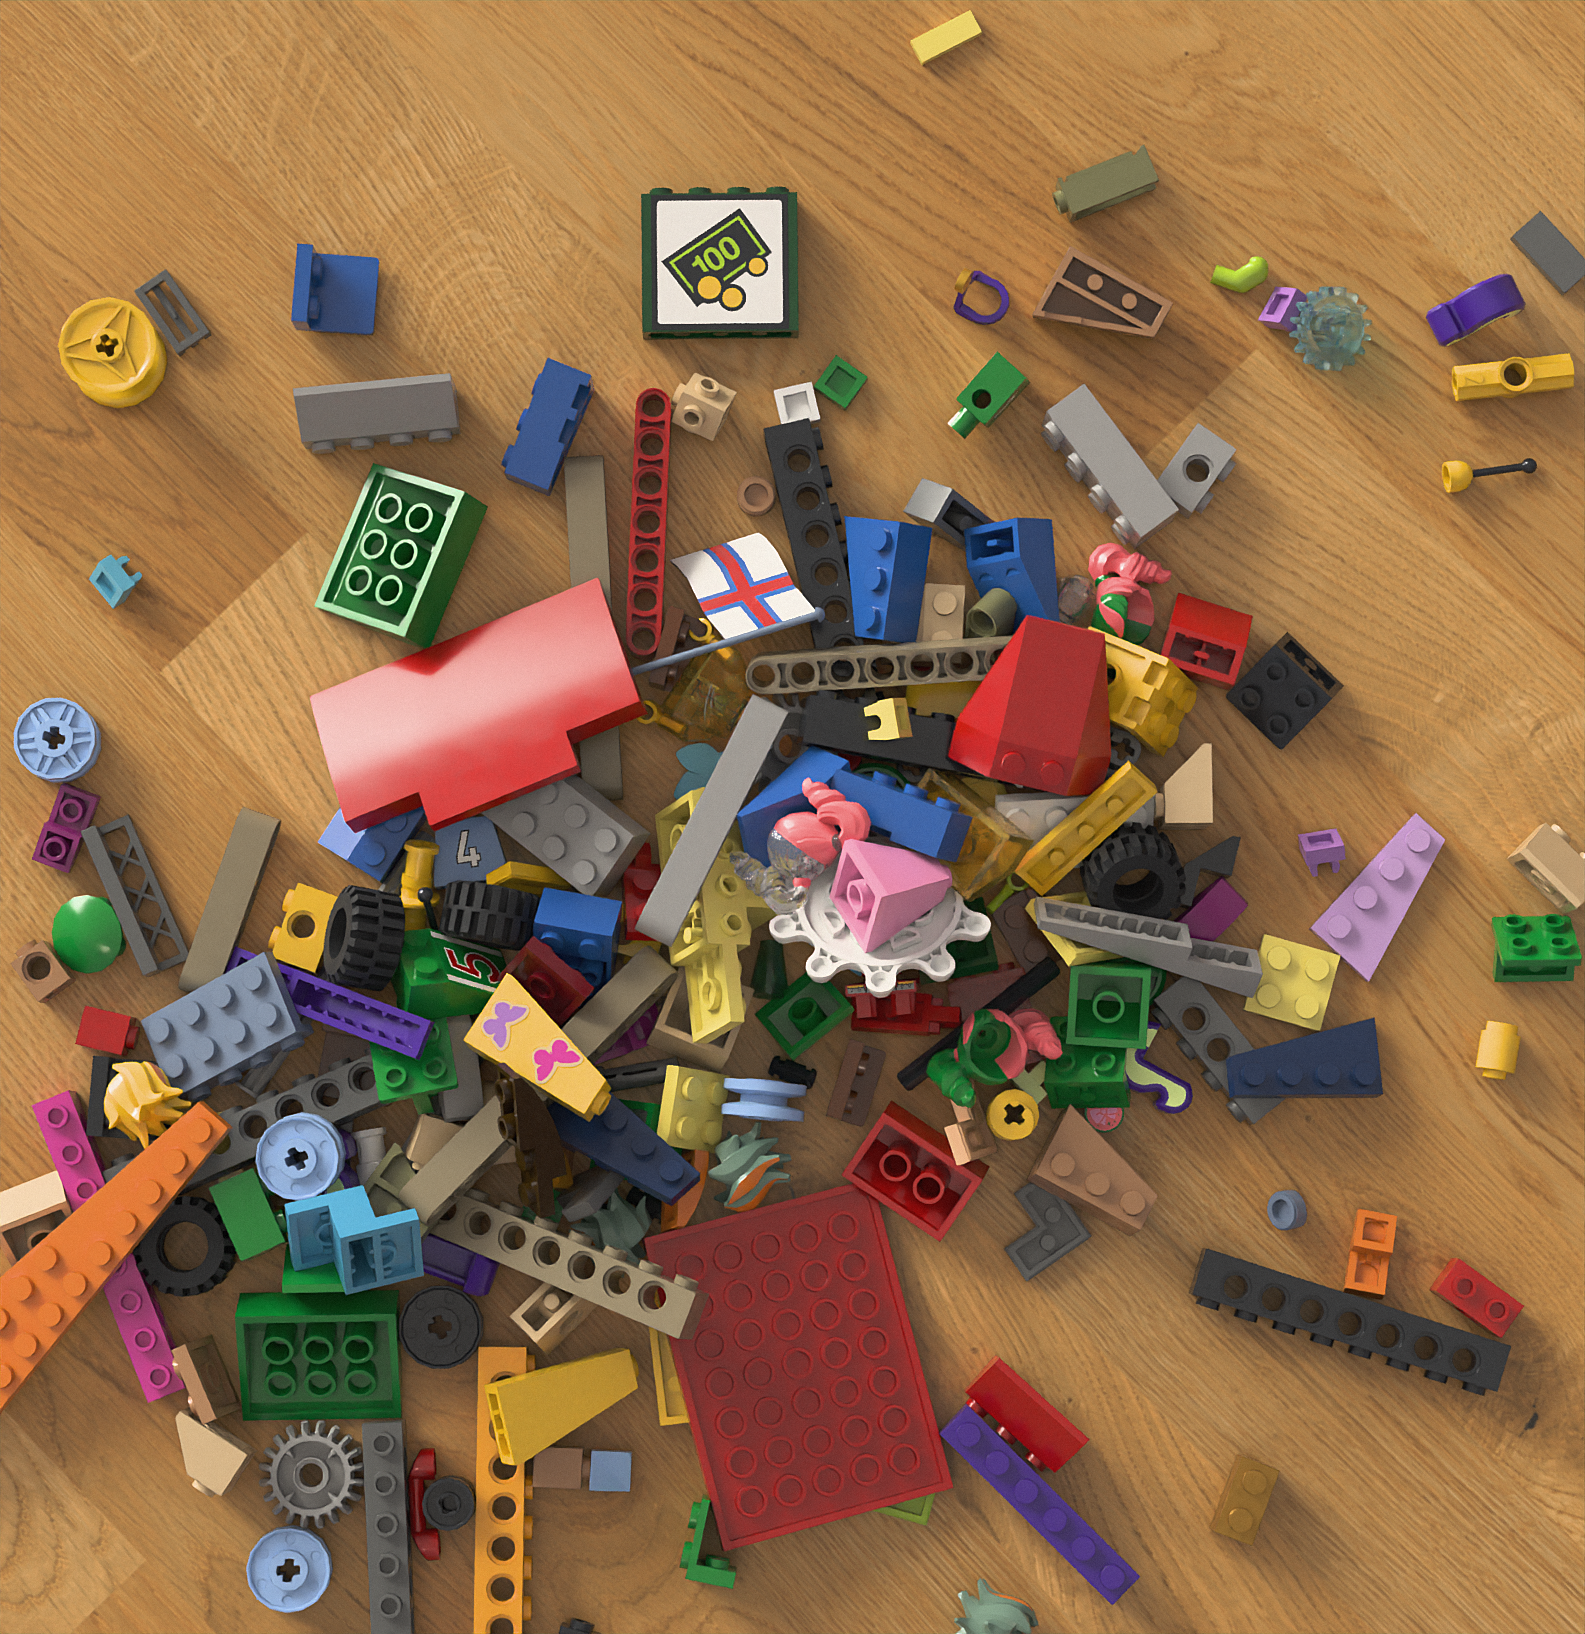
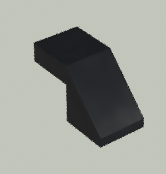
[1179,836,1241,909]

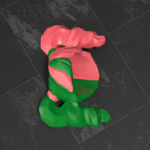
[1088,543,1172,679]
[926,1008,1063,1108]

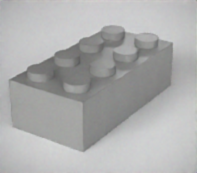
[1041,384,1179,549]
[481,774,651,898]

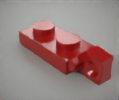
[621,842,661,942]
[851,993,963,1036]

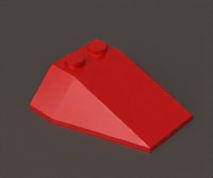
[947,615,1111,796]

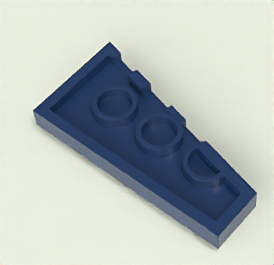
[1226,1017,1383,1099]
[547,1091,700,1206]

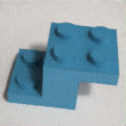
[284,1185,424,1295]

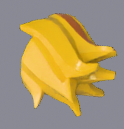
[104,1061,192,1149]

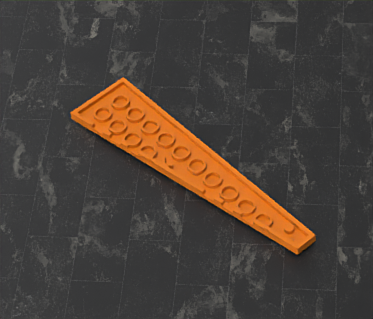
[0,1101,233,1414]

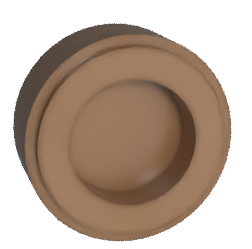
[737,476,776,517]

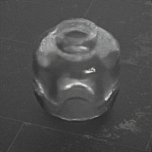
[1057,575,1096,628]

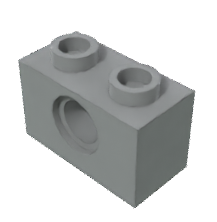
[1157,423,1237,519]

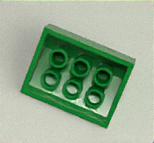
[314,463,488,649]
[235,1290,402,1421]

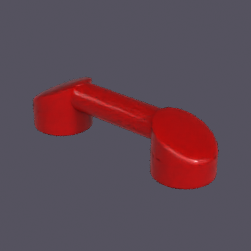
[408,1448,441,1561]

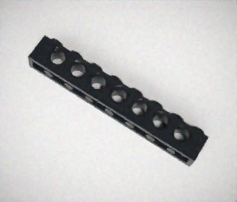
[763,418,885,703]
[1189,1248,1511,1396]

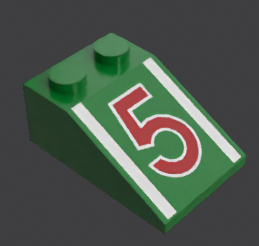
[391,928,507,1019]

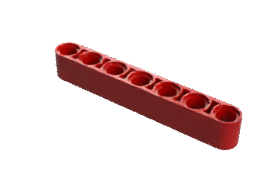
[626,388,672,661]

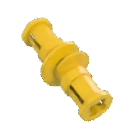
[399,840,440,931]

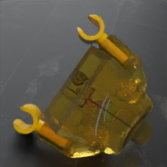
[637,618,755,742]

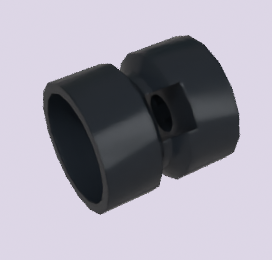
[422,1475,476,1531]

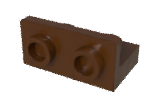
[649,606,707,696]
[990,886,1063,974]
[826,1039,886,1127]

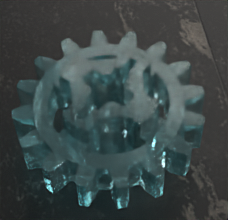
[1289,286,1372,371]

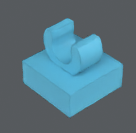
[89,555,142,609]

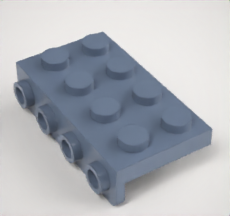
[141,952,314,1103]

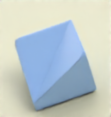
[589,1449,632,1492]

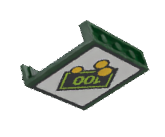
[641,186,799,340]

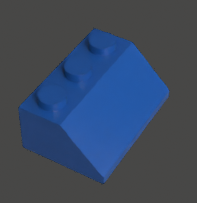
[318,806,427,884]

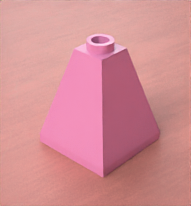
[829,839,952,953]

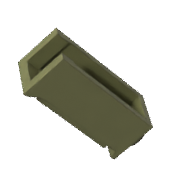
[1052,145,1159,223]

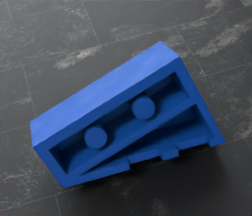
[844,516,933,643]
[829,768,973,862]

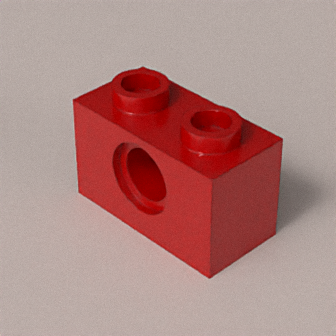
[1429,1258,1524,1338]

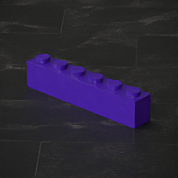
[939,1404,1140,1605]

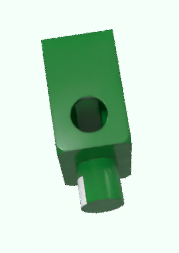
[948,351,1031,439]

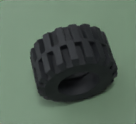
[1080,822,1186,920]
[439,880,541,951]
[324,885,405,991]
[133,1196,237,1297]

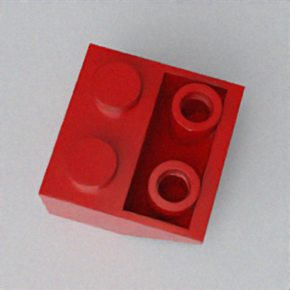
[1159,592,1253,691]

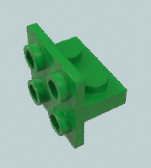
[1491,914,1582,982]
[369,1017,459,1115]

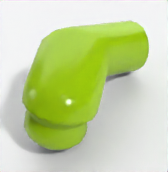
[1210,256,1268,293]

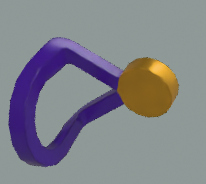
[954,267,1009,325]

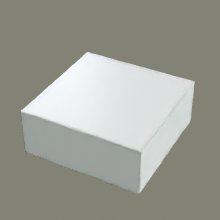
[774,382,820,424]

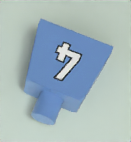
[434,815,507,890]

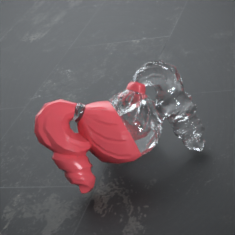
[729,778,871,915]

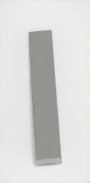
[1034,896,1263,998]

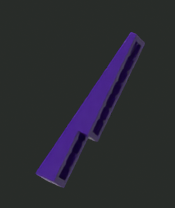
[225,946,434,1060]

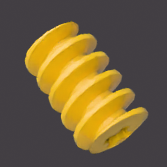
[986,1089,1039,1141]

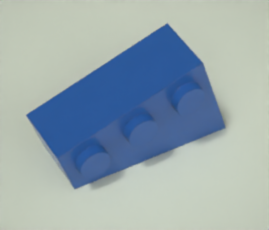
[501,358,595,496]

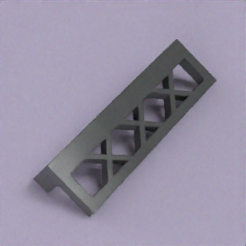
[80,815,189,978]

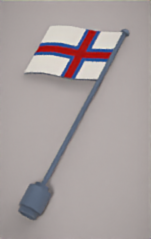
[632,533,825,675]

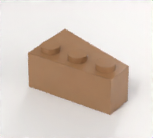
[1032,246,1173,340]
[1026,1104,1158,1236]

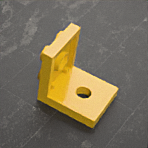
[1088,626,1198,757]

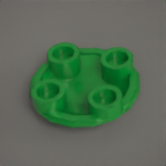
[52,895,126,974]

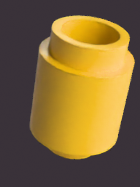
[1475,1021,1521,1080]

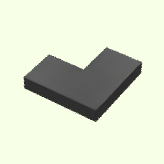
[556,1166,625,1222]
[1004,1182,1092,1282]

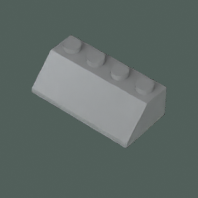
[293,373,461,454]

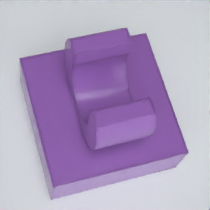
[1258,287,1312,333]
[1298,828,1346,877]

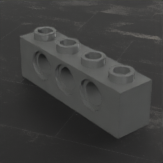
[1151,976,1286,1125]

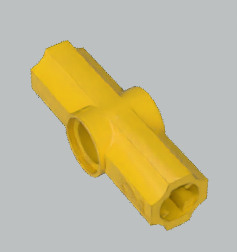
[1451,353,1575,401]

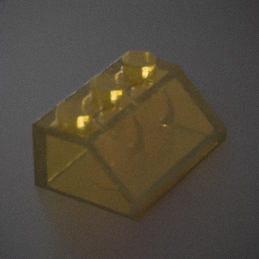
[900,768,1034,902]

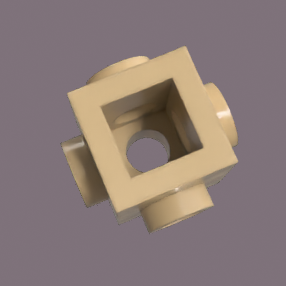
[671,373,737,441]

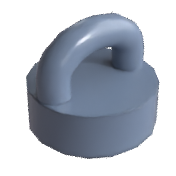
[1267,1190,1307,1230]

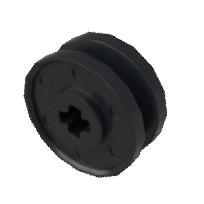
[399,1286,484,1369]

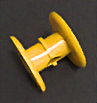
[58,297,168,408]

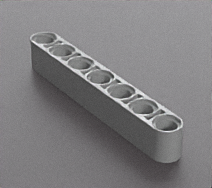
[635,694,789,947]

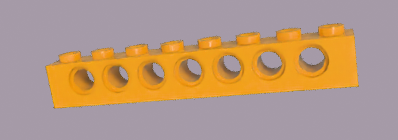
[474,1345,536,1634]

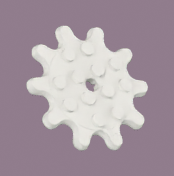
[769,830,991,998]

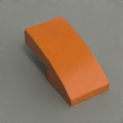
[661,1149,710,1233]
[1343,1209,1397,1300]

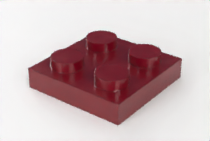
[496,936,594,1027]

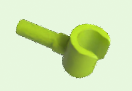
[986,871,1029,914]

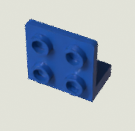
[291,244,380,335]

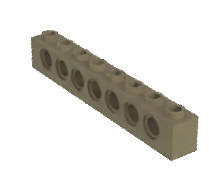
[430,1187,709,1339]

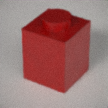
[75,1006,140,1056]

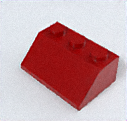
[841,1100,990,1242]
[964,1355,1090,1473]

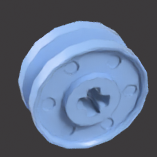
[14,698,101,783]
[721,1078,807,1122]
[255,1112,346,1201]
[246,1525,333,1613]

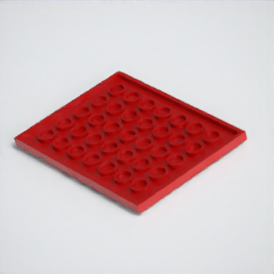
[642,1183,953,1551]

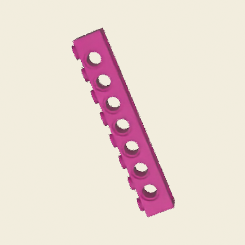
[31,1090,187,1403]

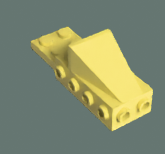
[655,787,788,1044]

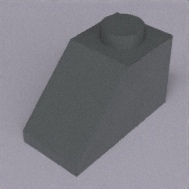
[903,478,994,552]

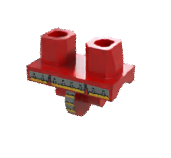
[845,971,921,1018]

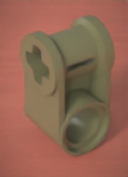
[963,588,1017,663]

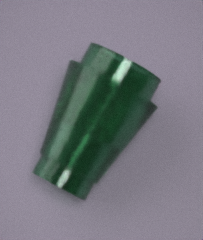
[749,940,789,1000]

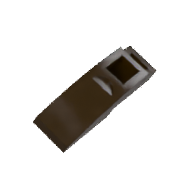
[494,1062,567,1219]

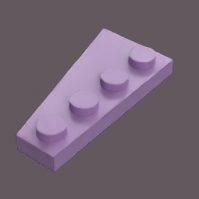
[1309,813,1445,982]

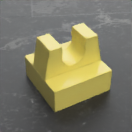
[864,698,912,740]

